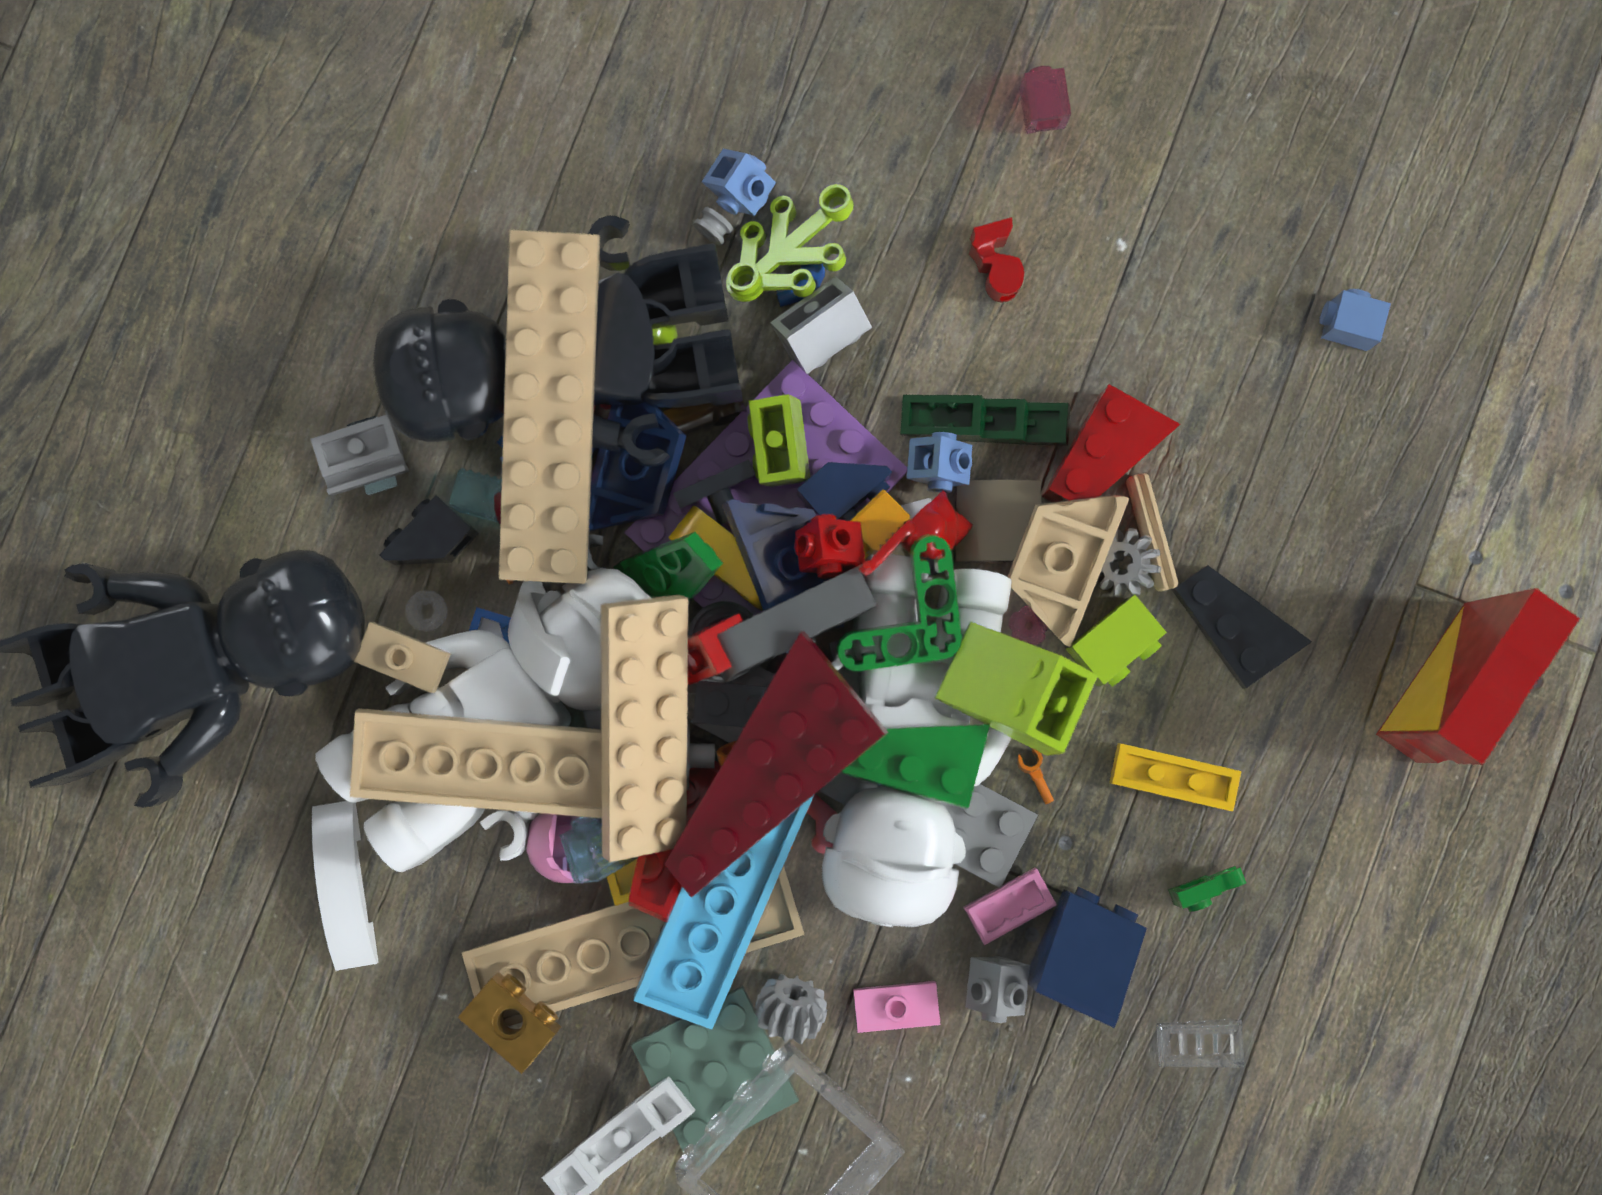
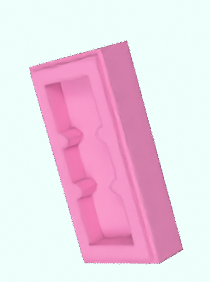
[963,867,1057,945]
[853,981,940,1033]

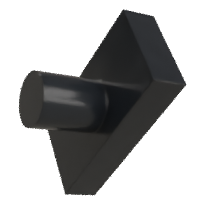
[673,460,756,525]

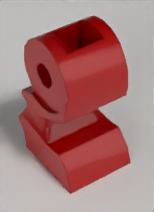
[969,217,1024,303]

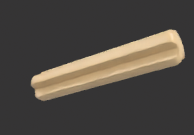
[1126,473,1178,592]

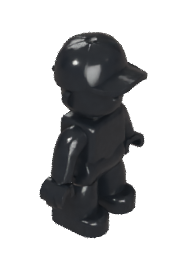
[373,215,743,467]
[0,550,365,808]

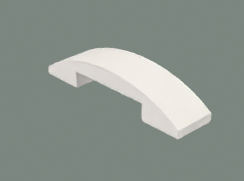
[508,581,570,695]
[312,801,379,971]
[542,1076,695,1195]

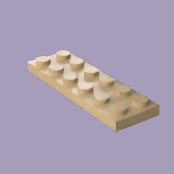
[601,595,688,862]
[350,709,602,818]

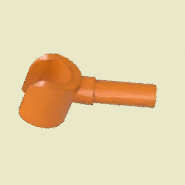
[1017,749,1054,804]

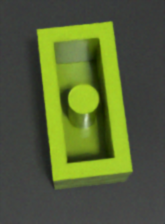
[1066,595,1167,687]

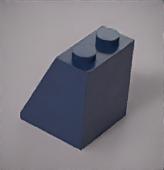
[1028,887,1147,1028]

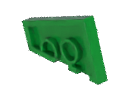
[613,532,723,605]
[842,724,990,809]

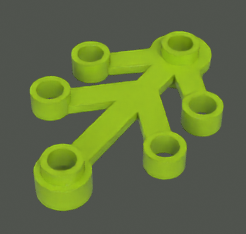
[726,184,854,302]

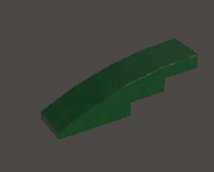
[900,395,1070,446]

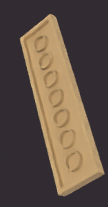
[499,230,600,584]
[462,865,804,1027]

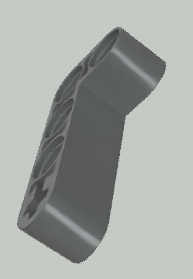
[716,567,877,683]

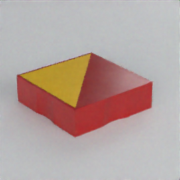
[1376,588,1581,765]

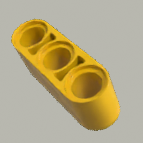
[668,505,763,611]

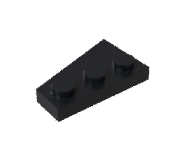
[1171,565,1312,689]

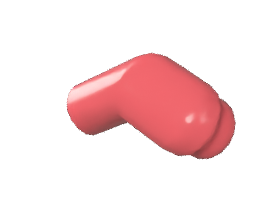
[806,794,838,854]

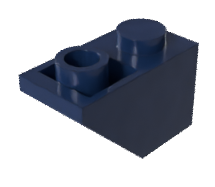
[797,462,892,521]

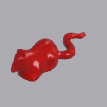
[859,490,973,576]

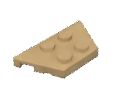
[1007,495,1129,647]

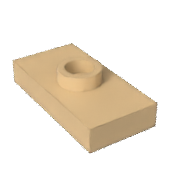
[354,622,451,693]

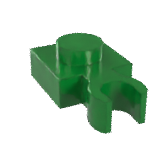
[1168,866,1246,912]

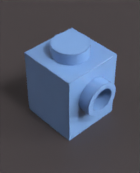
[1320,289,1391,351]

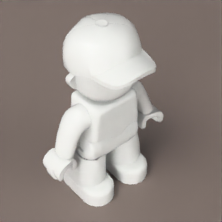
[812,554,1012,927]
[315,568,651,872]

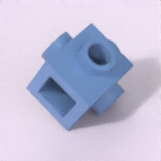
[702,149,776,216]
[907,432,972,493]

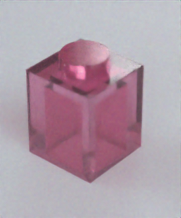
[1019,66,1071,134]

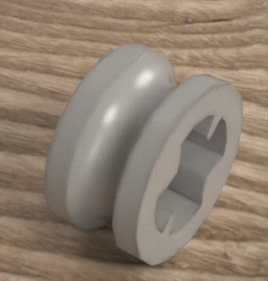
[693,207,733,246]

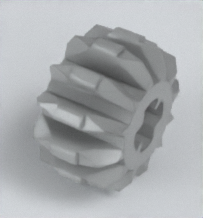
[1099,528,1161,597]
[755,974,827,1044]

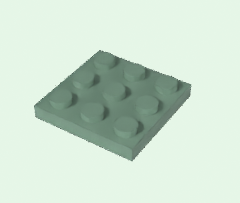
[631,986,799,1159]

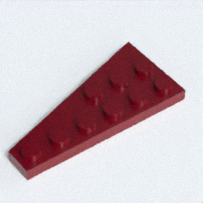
[665,631,888,898]

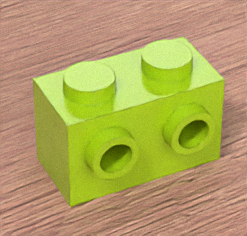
[747,394,810,487]

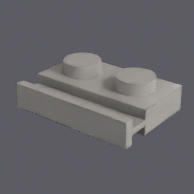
[310,415,409,496]

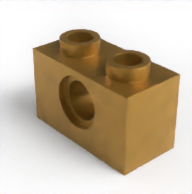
[457,972,561,1074]

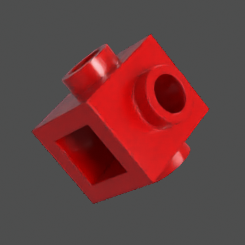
[795,514,866,579]

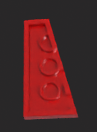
[628,761,722,922]

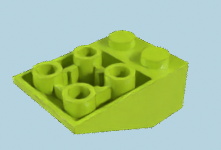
[935,622,1098,756]

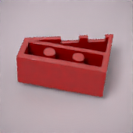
[1042,384,1181,503]

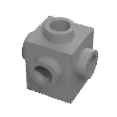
[965,956,1030,1023]

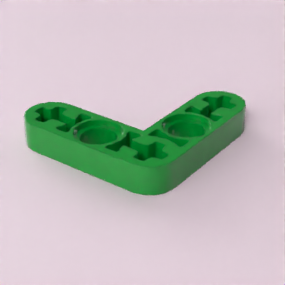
[836,534,962,671]

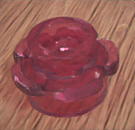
[1009,606,1049,645]

